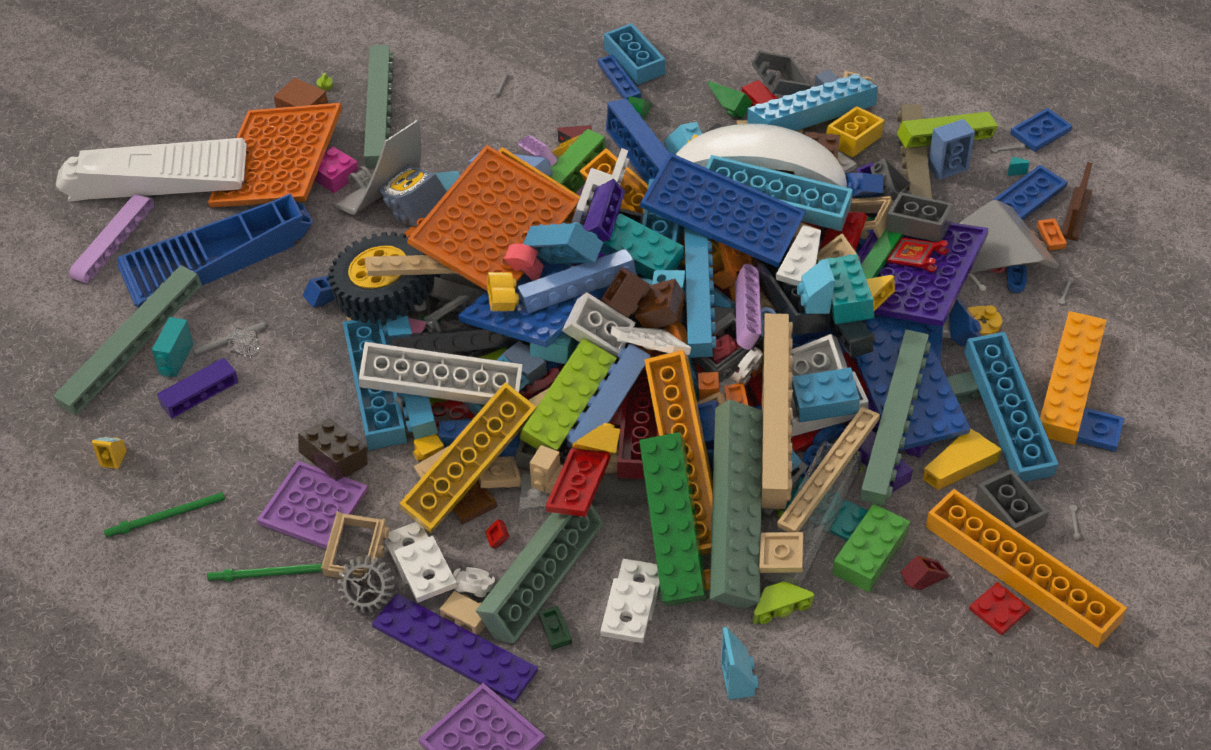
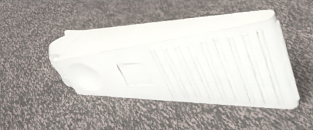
[56,138,247,202]

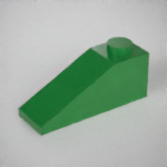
[707,81,753,119]

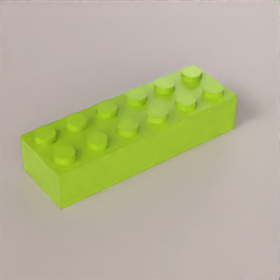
[520,338,617,452]

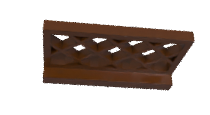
[1061,162,1093,242]

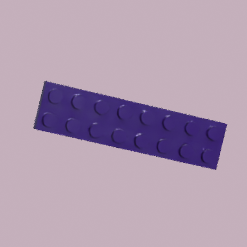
[372,593,538,703]

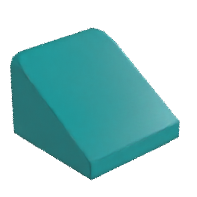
[1007,156,1030,176]

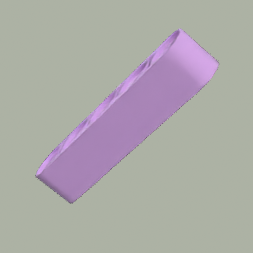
[518,135,557,167]

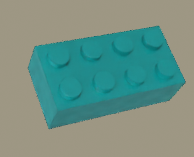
[600,213,684,280]
[819,254,874,324]

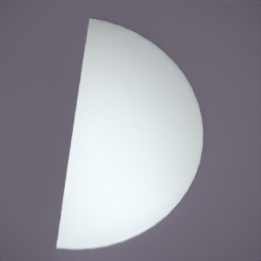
[676,124,847,188]

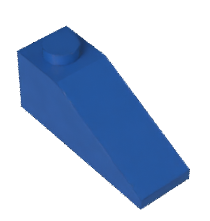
[303,275,335,308]
[949,297,981,346]

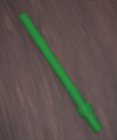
[104,492,225,537]
[207,563,323,582]

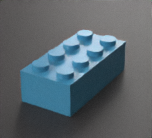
[604,23,665,85]
[523,222,603,264]

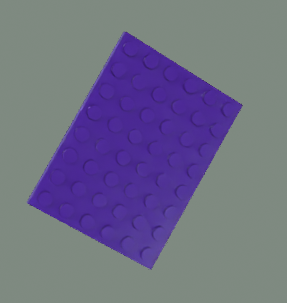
[858,222,988,327]

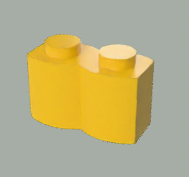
[487,272,519,311]

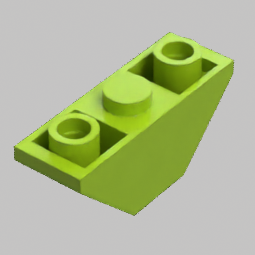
[752,581,814,624]

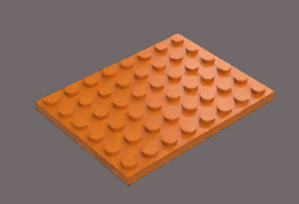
[208,103,342,208]
[407,145,580,291]

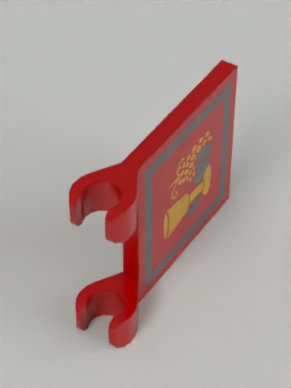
[887,238,949,273]

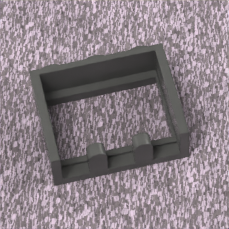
[752,51,811,95]
[871,158,912,202]
[424,295,488,357]
[687,312,763,383]

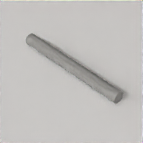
[193,322,266,356]

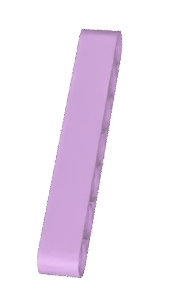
[69,194,154,284]
[735,264,761,350]

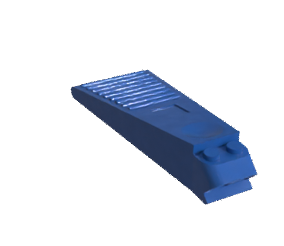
[117,194,313,308]

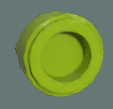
[316,73,333,91]

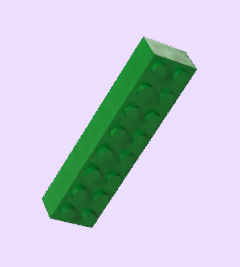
[639,432,708,606]

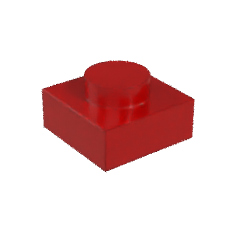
[485,519,510,549]

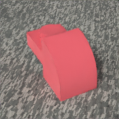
[504,244,544,281]

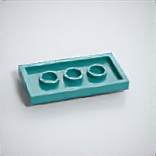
[783,478,868,541]

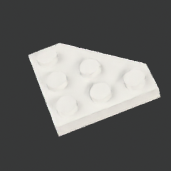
[611,326,691,355]

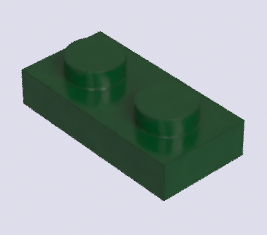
[538,605,572,650]

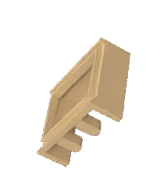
[849,196,894,239]
[321,511,389,582]

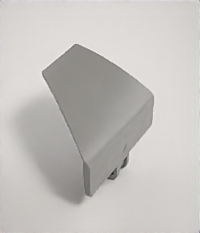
[335,120,422,215]
[960,200,1060,274]

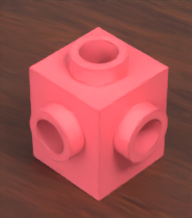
[713,334,741,364]

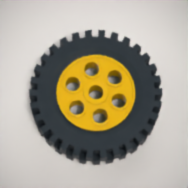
[328,232,434,324]

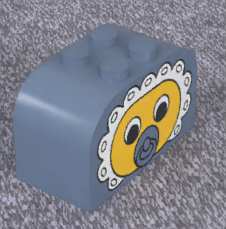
[380,165,447,226]

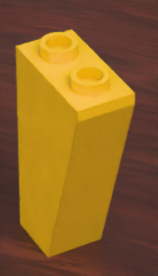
[922,428,1001,490]

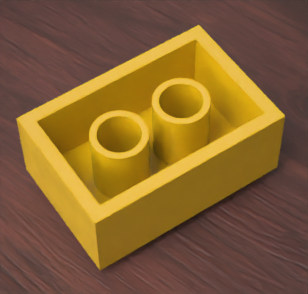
[826,106,885,157]

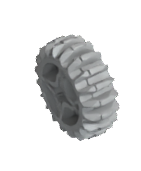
[337,555,395,613]

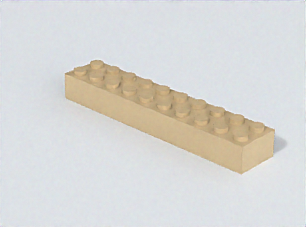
[761,313,793,509]

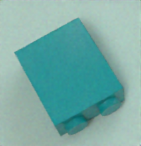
[152,317,194,377]

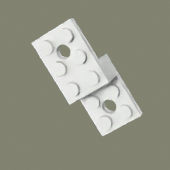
[571,148,629,225]
[384,522,457,603]
[600,559,660,643]

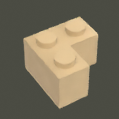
[530,445,563,494]

